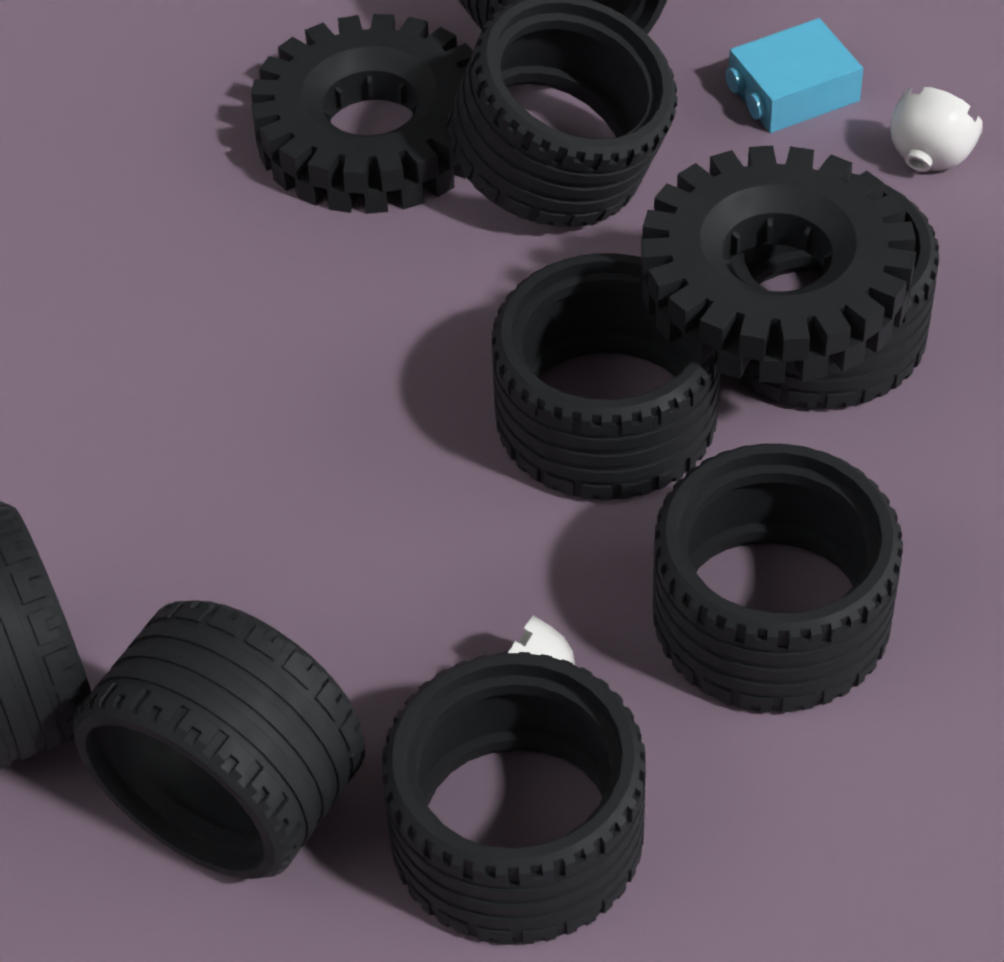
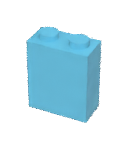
[725,18,864,133]

